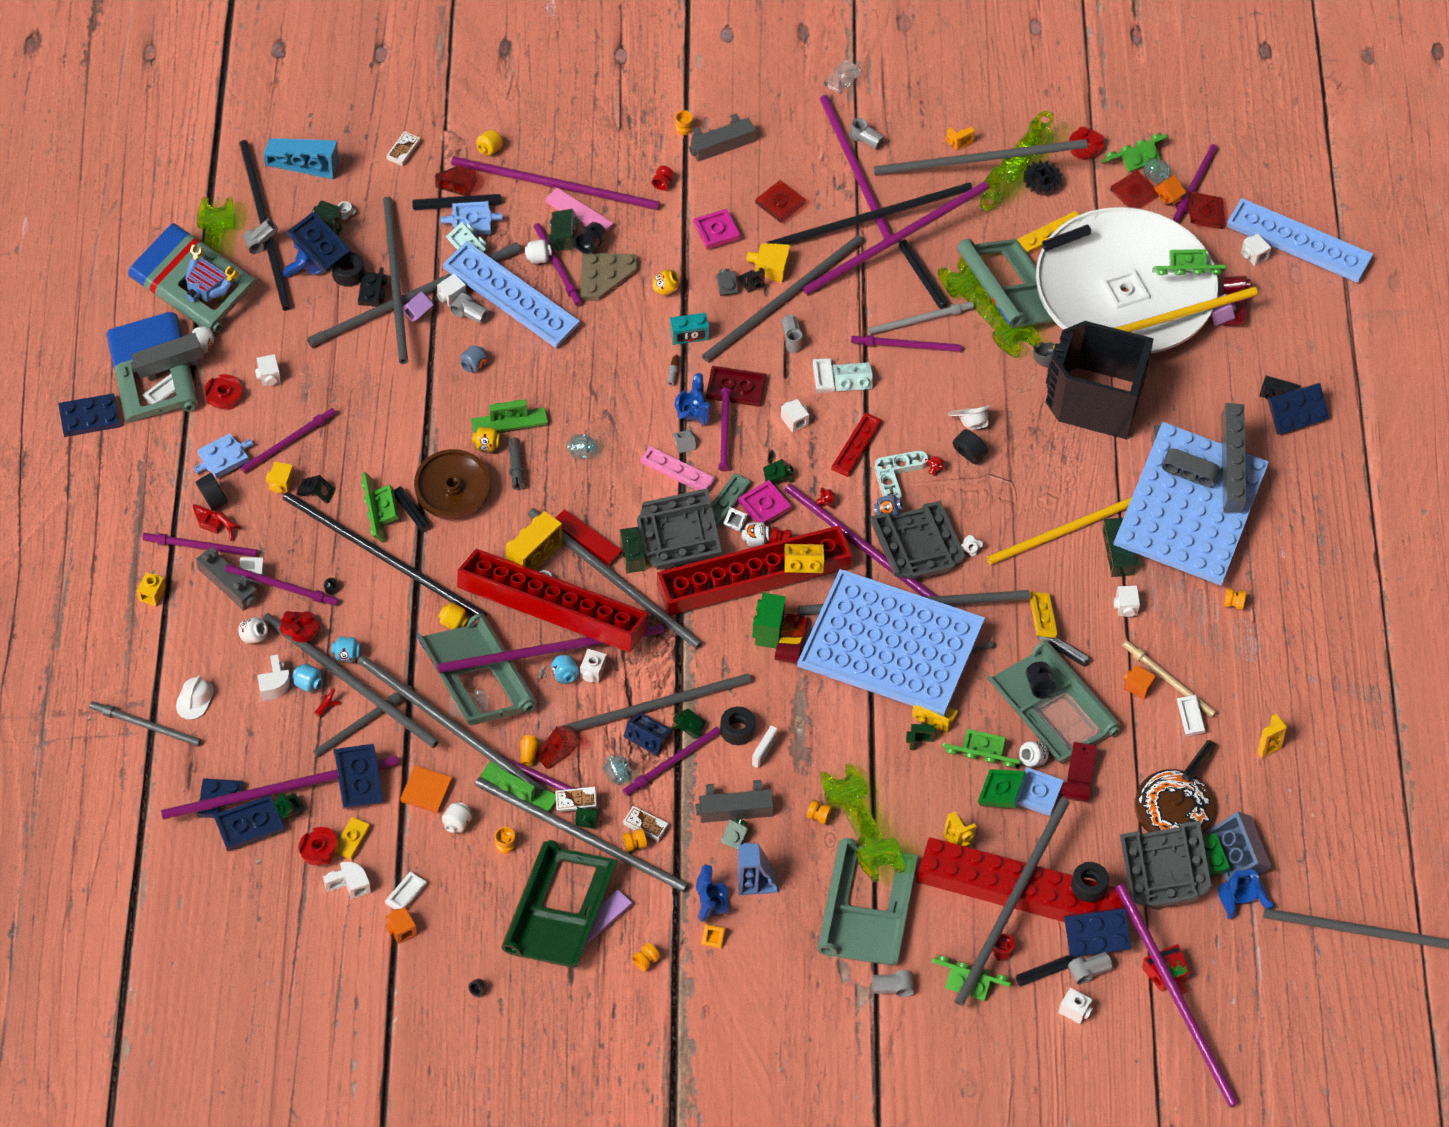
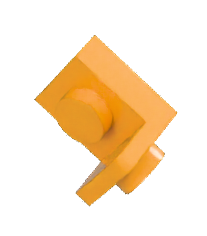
[946,127,975,151]

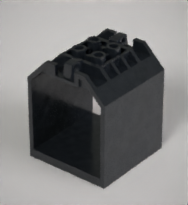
[1045,321,1154,440]

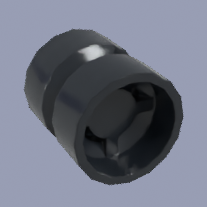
[574,222,607,254]
[1026,661,1057,699]

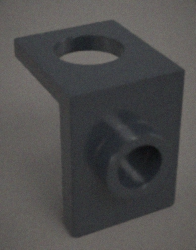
[738,269,765,293]
[296,475,335,503]

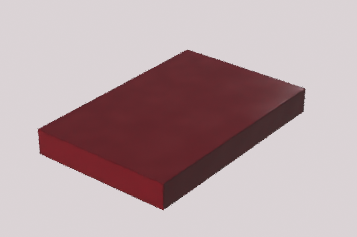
[706,366,767,407]

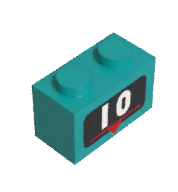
[669,312,709,345]

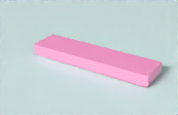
[546,188,613,232]
[641,446,715,491]

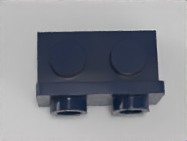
[623,712,672,755]

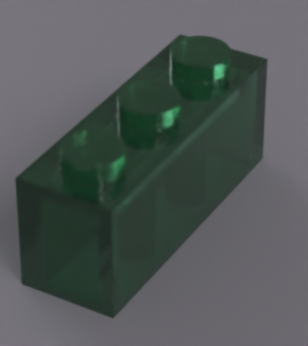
[1102,518,1139,577]

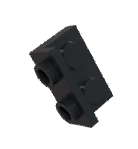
[358,267,387,307]
[1259,375,1301,399]

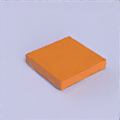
[400,766,452,813]

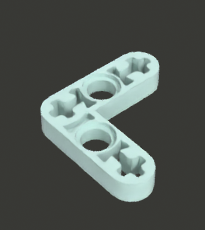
[874,451,928,499]

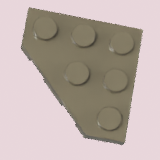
[581,253,637,301]

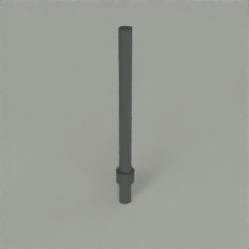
[313,685,413,757]
[89,701,201,747]

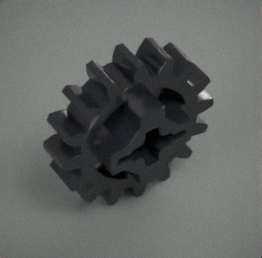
[1023,160,1062,195]

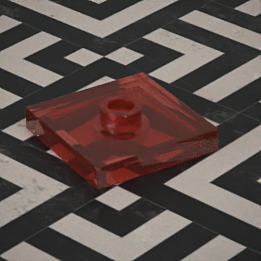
[1110,170,1159,209]
[755,180,806,223]
[1187,192,1226,229]

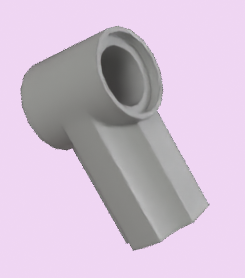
[850,118,885,149]
[243,219,278,254]
[450,293,489,324]
[781,314,802,353]
[1068,953,1112,985]
[872,970,914,997]

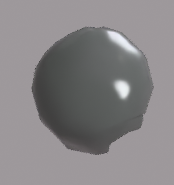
[1033,342,1055,367]

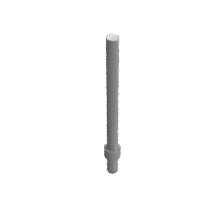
[868,301,974,335]

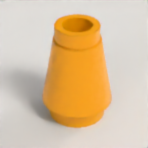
[520,735,540,766]

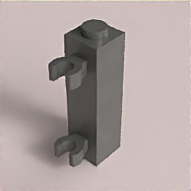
[689,113,756,162]
[130,333,204,381]
[196,547,258,611]
[695,780,773,823]

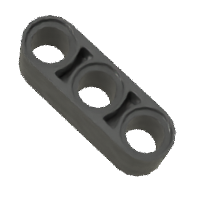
[1162,448,1219,487]

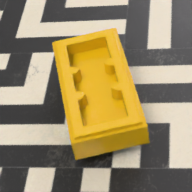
[337,817,370,860]

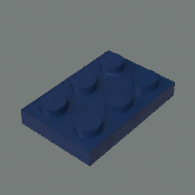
[286,211,351,273]
[1267,383,1330,434]
[58,393,120,437]
[334,744,383,809]
[214,795,285,851]
[1064,907,1131,957]

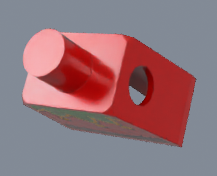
[1141,944,1189,995]

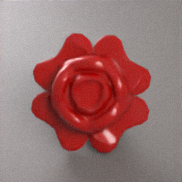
[925,456,946,476]
[816,487,836,509]

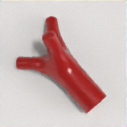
[216,512,241,541]
[314,688,340,717]

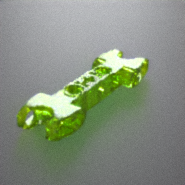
[980,110,1054,211]
[197,197,236,302]
[937,257,1041,358]
[820,763,905,882]

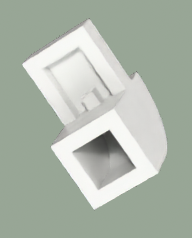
[257,655,290,702]
[323,862,371,900]

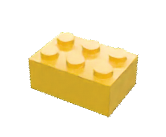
[506,511,562,570]

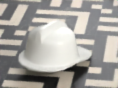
[948,405,991,430]
[176,675,214,720]

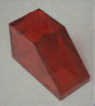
[435,165,477,196]
[535,726,582,769]

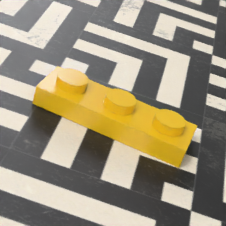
[1030,591,1057,638]

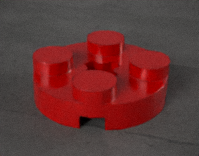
[1069,127,1104,160]
[204,374,243,410]
[280,611,320,642]
[298,827,340,865]

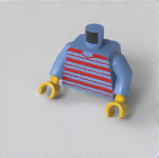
[186,245,239,302]

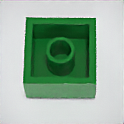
[752,592,786,649]

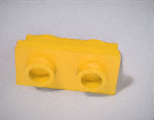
[785,544,824,573]
[912,705,958,732]
[1257,714,1287,758]
[943,811,977,848]

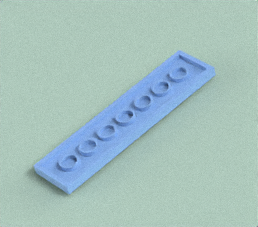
[1226,198,1373,283]
[443,241,580,348]

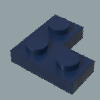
[197,778,243,818]

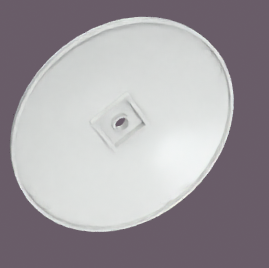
[1036,207,1218,353]

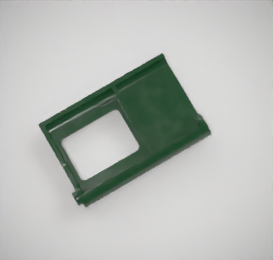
[501,840,617,967]

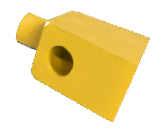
[746,243,790,283]

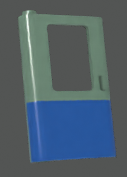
[106,312,199,423]

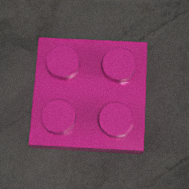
[693,209,740,249]
[738,480,791,525]

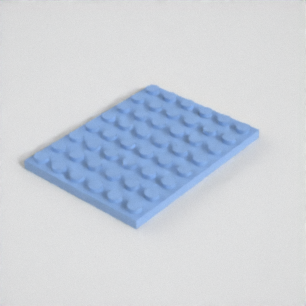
[1113,422,1269,586]
[797,569,985,716]

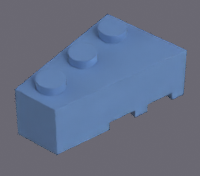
[736,843,779,895]

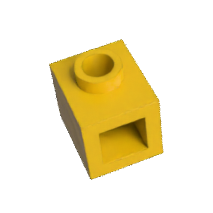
[266,461,294,493]
[136,572,166,606]

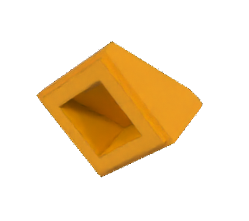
[701,924,726,948]

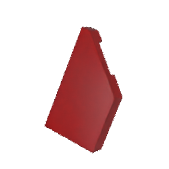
[193,504,223,534]

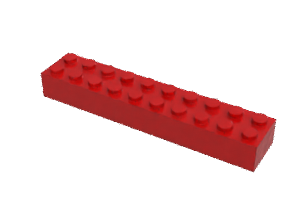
[657,525,852,616]
[457,548,649,653]
[917,837,1122,922]

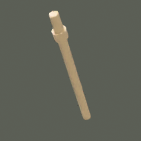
[1122,640,1217,718]

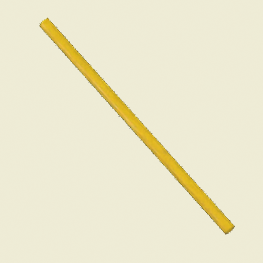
[1053,287,1258,349]
[987,497,1132,565]

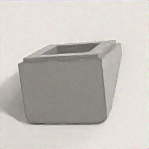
[672,430,696,453]
[723,507,750,532]

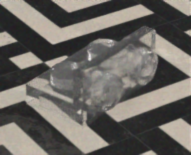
[824,59,862,94]
[448,690,490,717]

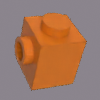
[1154,175,1186,206]
[1123,665,1156,699]
[385,907,417,944]

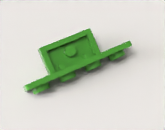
[1101,133,1168,172]
[1152,249,1227,276]
[471,399,548,433]
[361,472,399,542]
[942,729,1021,768]
[481,762,556,812]
[931,955,1012,1000]

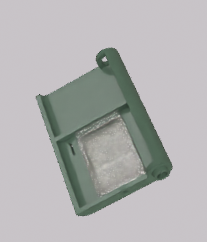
[987,640,1121,764]

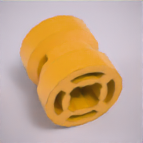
[675,110,693,135]
[1223,588,1246,610]
[806,799,832,825]
[495,827,515,854]
[622,828,647,853]
[631,942,660,971]

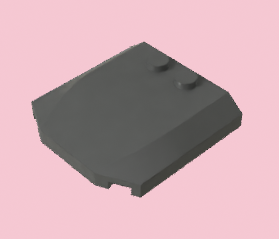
[637,488,722,570]
[870,500,965,580]
[1120,821,1212,908]

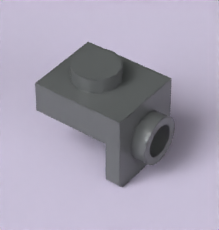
[715,269,738,296]

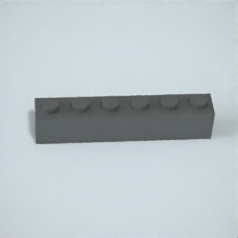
[1221,403,1246,513]

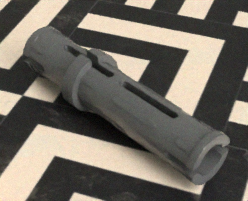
[508,437,524,490]

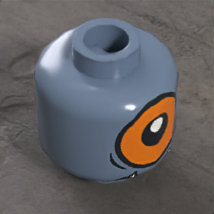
[460,345,488,373]
[874,494,904,517]

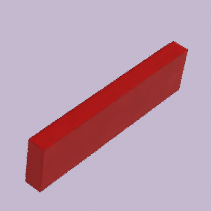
[831,412,882,477]
[555,509,622,566]

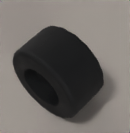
[331,251,365,287]
[952,429,988,464]
[196,473,228,511]
[720,706,756,745]
[1071,862,1109,902]

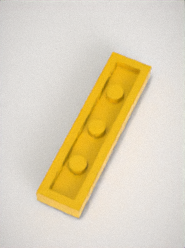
[1017,211,1079,255]

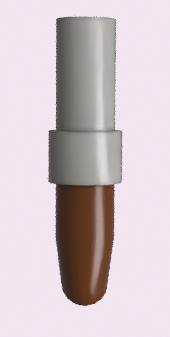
[667,355,679,386]

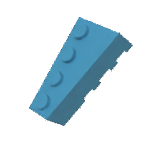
[263,138,339,179]

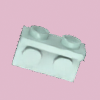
[446,222,488,252]
[833,362,872,391]

